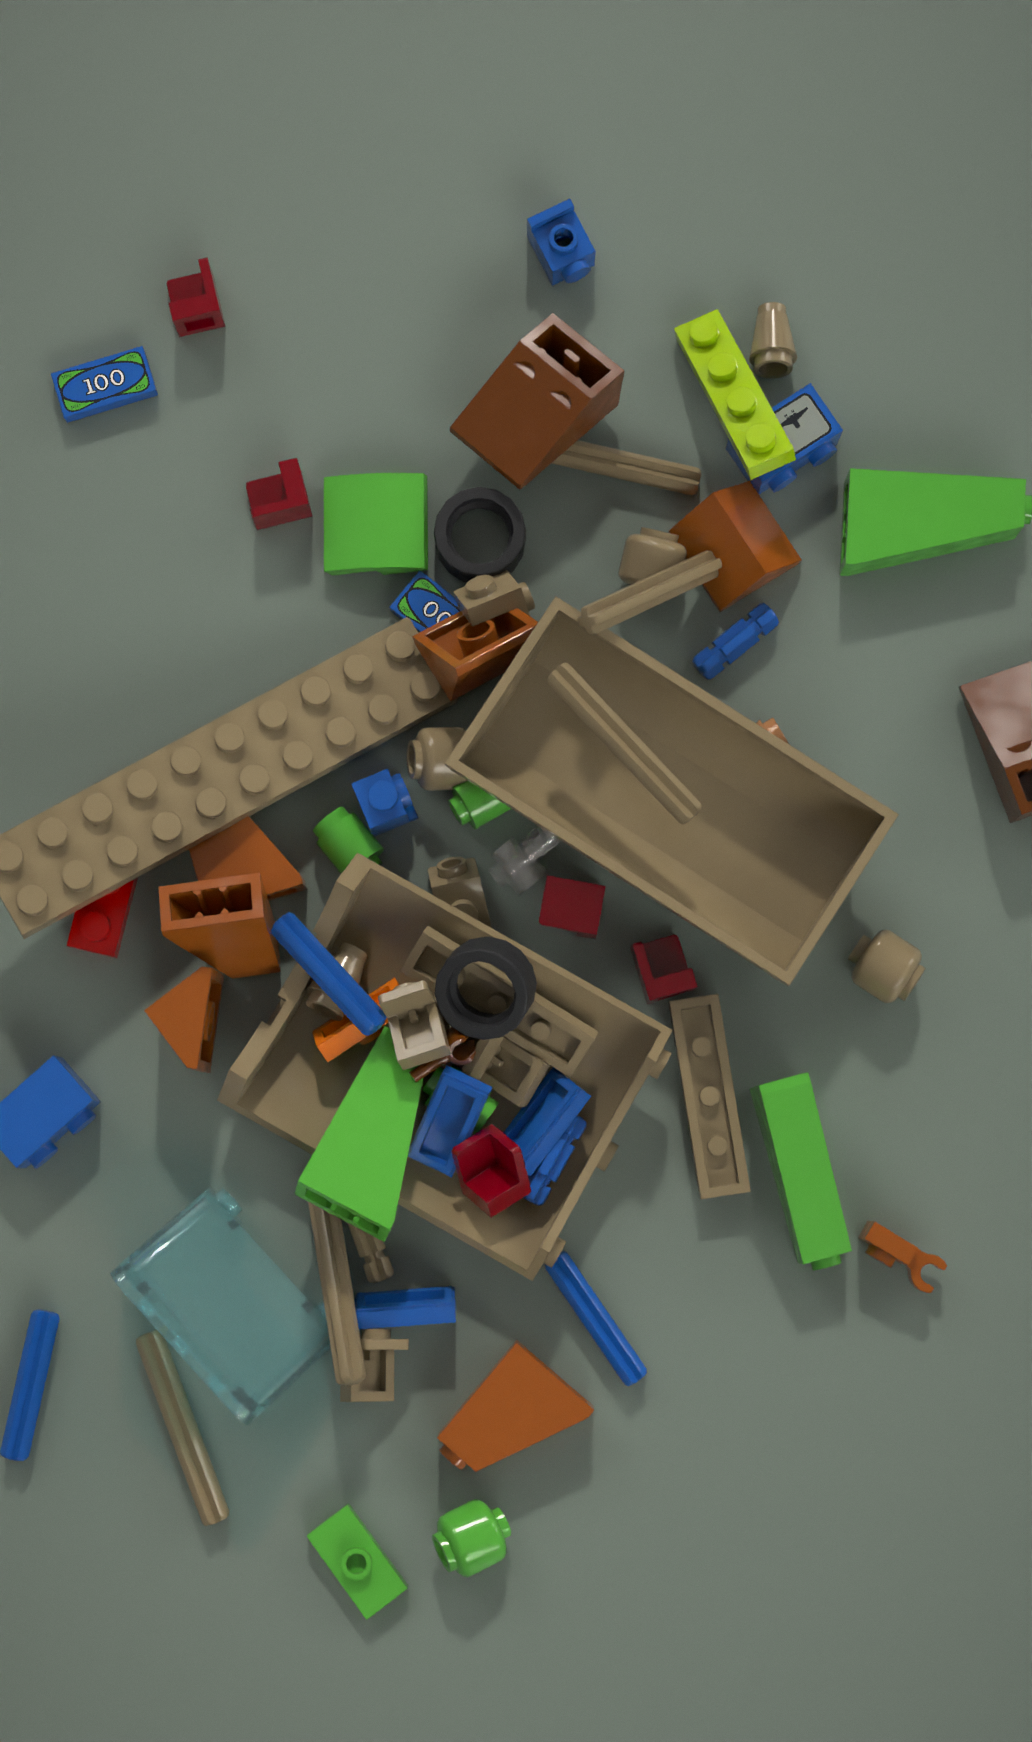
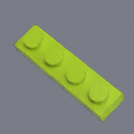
[674,309,796,480]

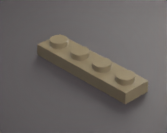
[400,926,599,1078]
[668,994,751,1200]

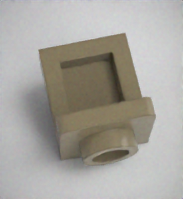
[453,570,535,627]
[427,857,492,928]
[378,981,451,1070]
[461,1036,550,1107]
[340,1329,409,1402]

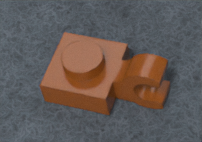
[858,1221,947,1293]

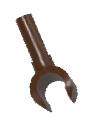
[409,1027,476,1082]

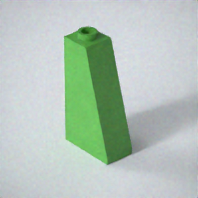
[839,468,1032,576]
[295,1026,423,1242]
[749,1072,852,1271]

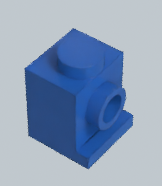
[527,198,596,286]
[351,769,419,837]

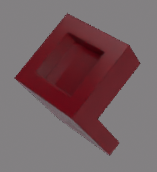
[166,257,225,337]
[246,458,313,530]
[539,875,606,940]
[630,934,698,1004]
[451,1124,532,1218]

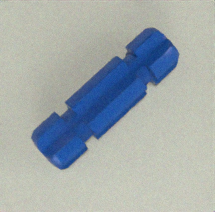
[692,603,779,680]
[523,1115,587,1206]

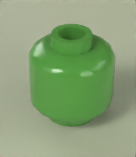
[432,1499,511,1577]

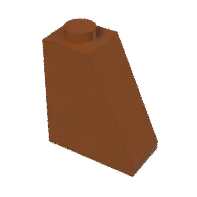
[189,816,307,901]
[158,872,281,979]
[437,1340,594,1472]

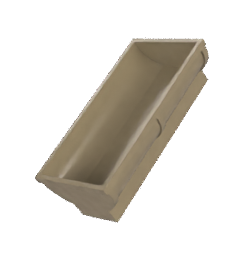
[445,596,899,986]

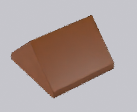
[668,481,802,612]
[412,608,538,701]
[144,966,224,1073]

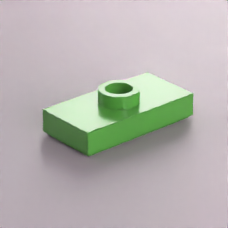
[307,1503,408,1620]

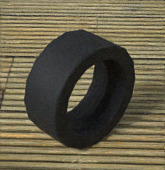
[434,487,526,583]
[434,936,537,1040]

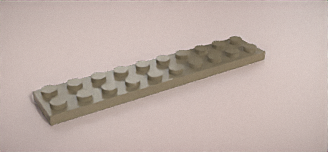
[0,617,458,939]

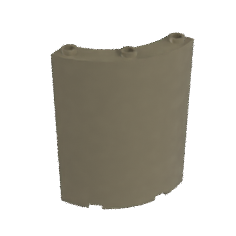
[217,853,673,1281]

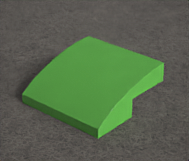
[324,473,428,576]

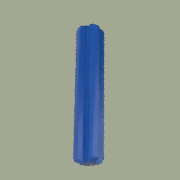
[271,912,387,1036]
[545,1251,647,1386]
[0,1309,60,1461]

